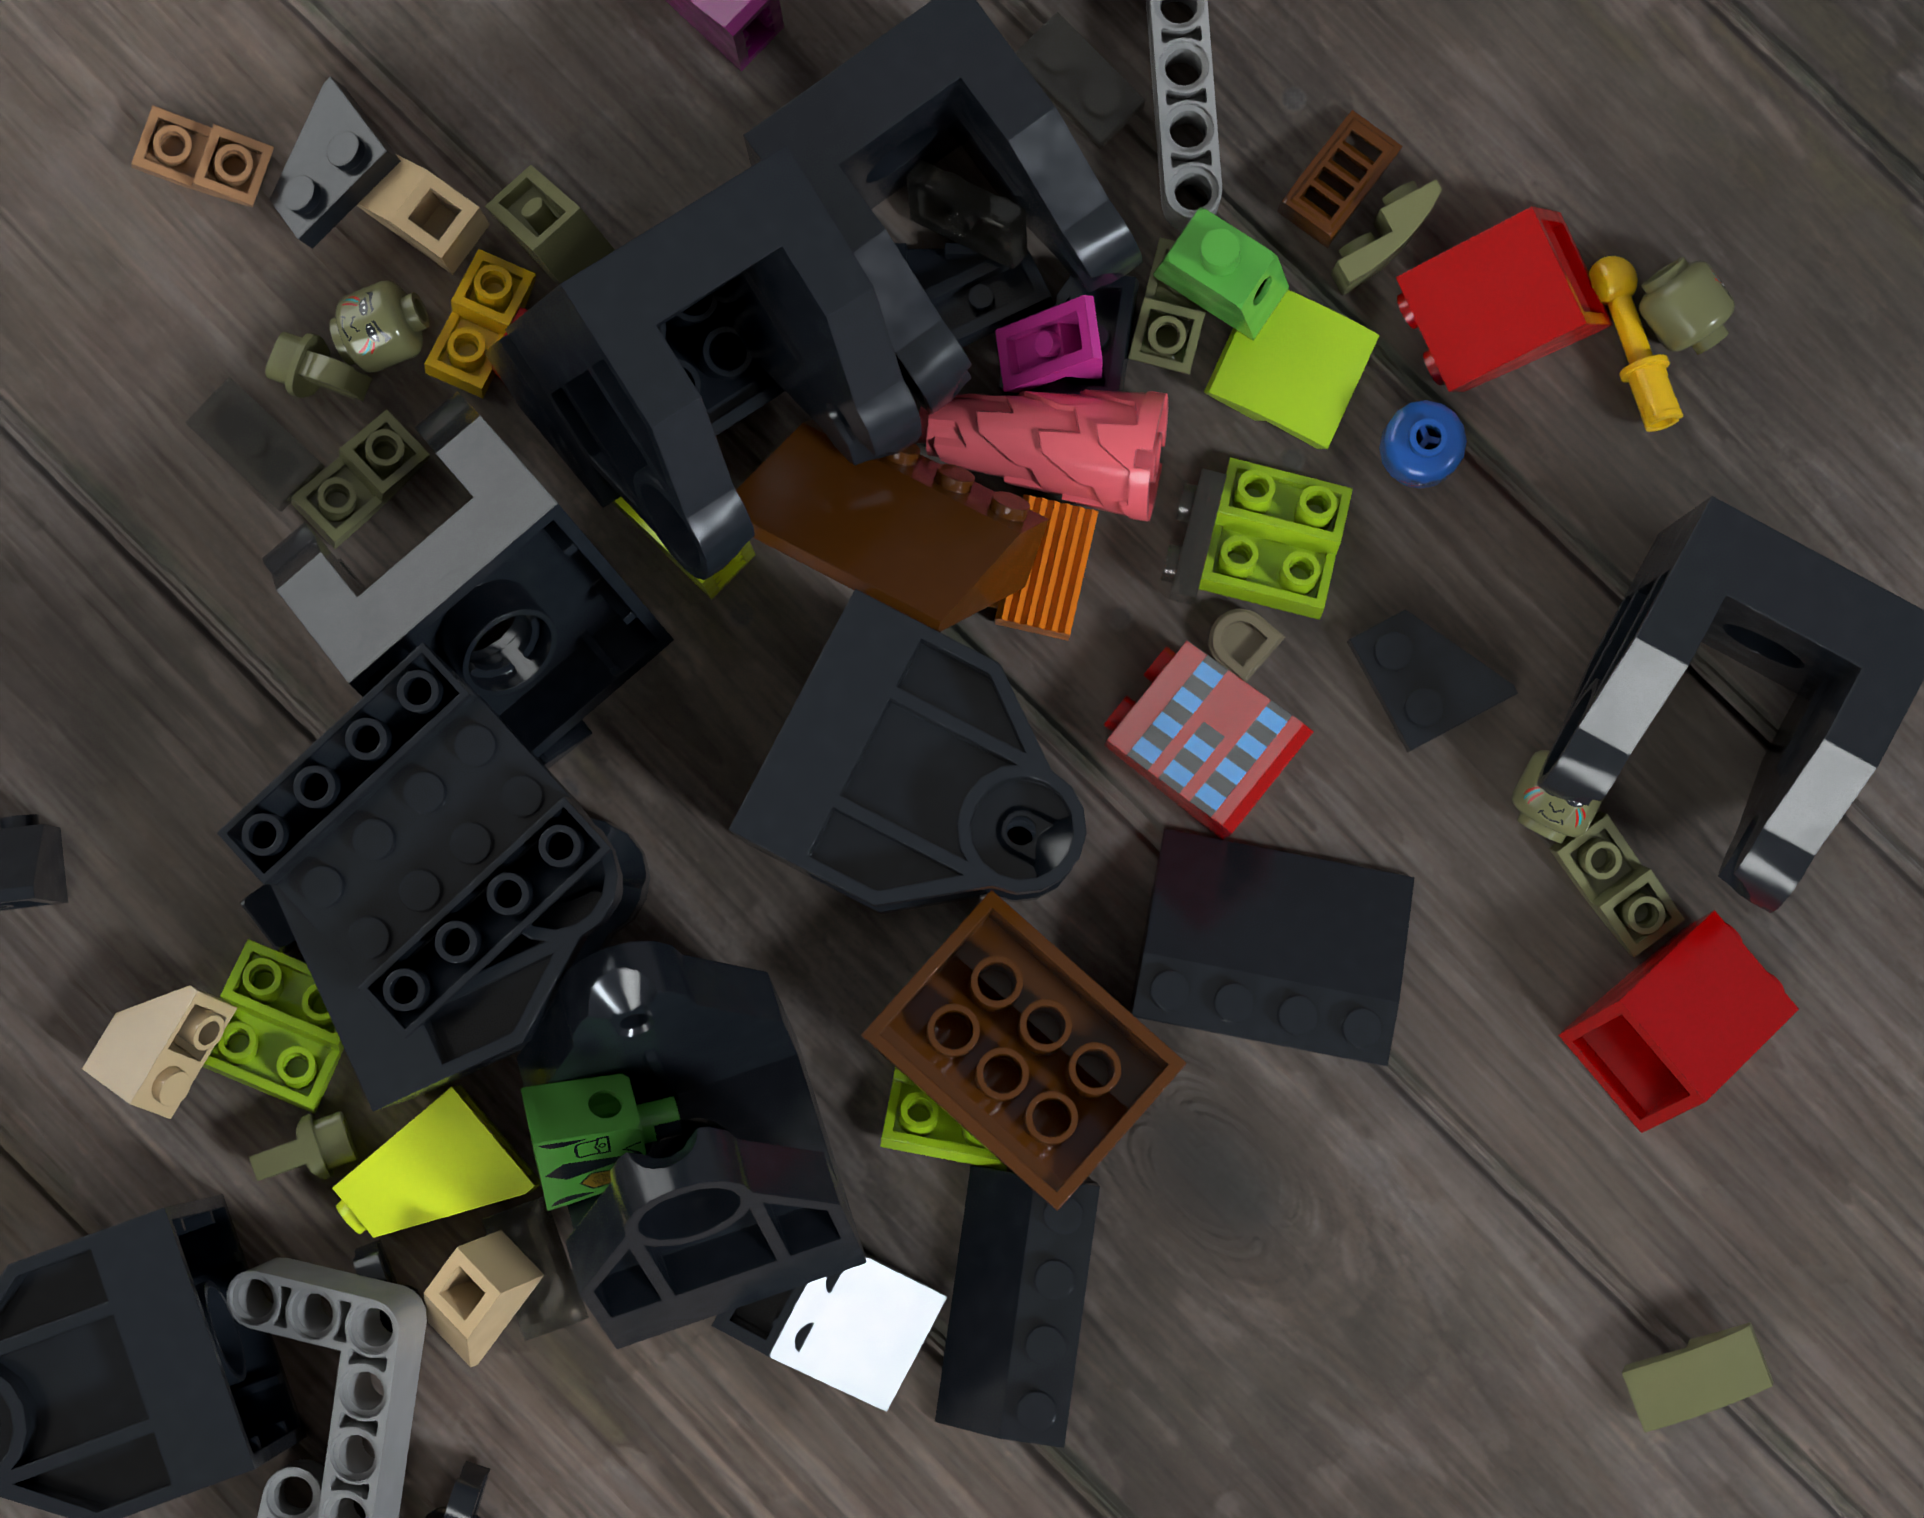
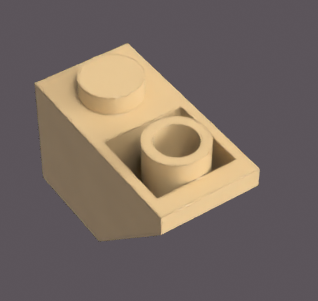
[356,154,490,275]
[82,985,237,1119]
[424,1230,544,1368]

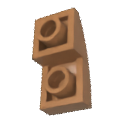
[131,105,274,208]

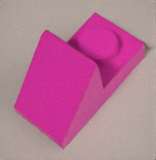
[995,295,1102,393]

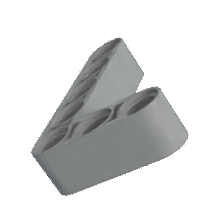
[1146,0,1222,231]
[227,1257,427,1518]

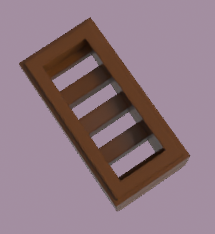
[1277,110,1403,248]

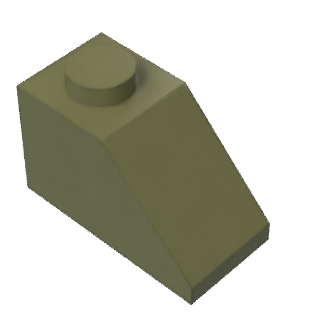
[485,165,615,285]

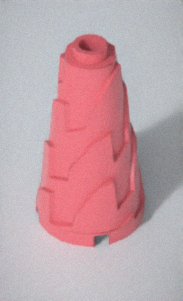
[916,389,1168,522]

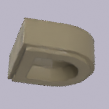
[1207,609,1285,682]

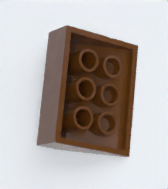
[736,419,1049,632]
[861,890,1187,1211]

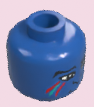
[1379,400,1467,489]

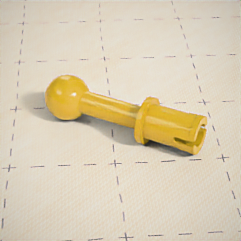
[1589,256,1683,432]

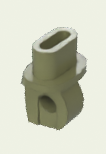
[265,331,372,402]
[249,1111,358,1181]

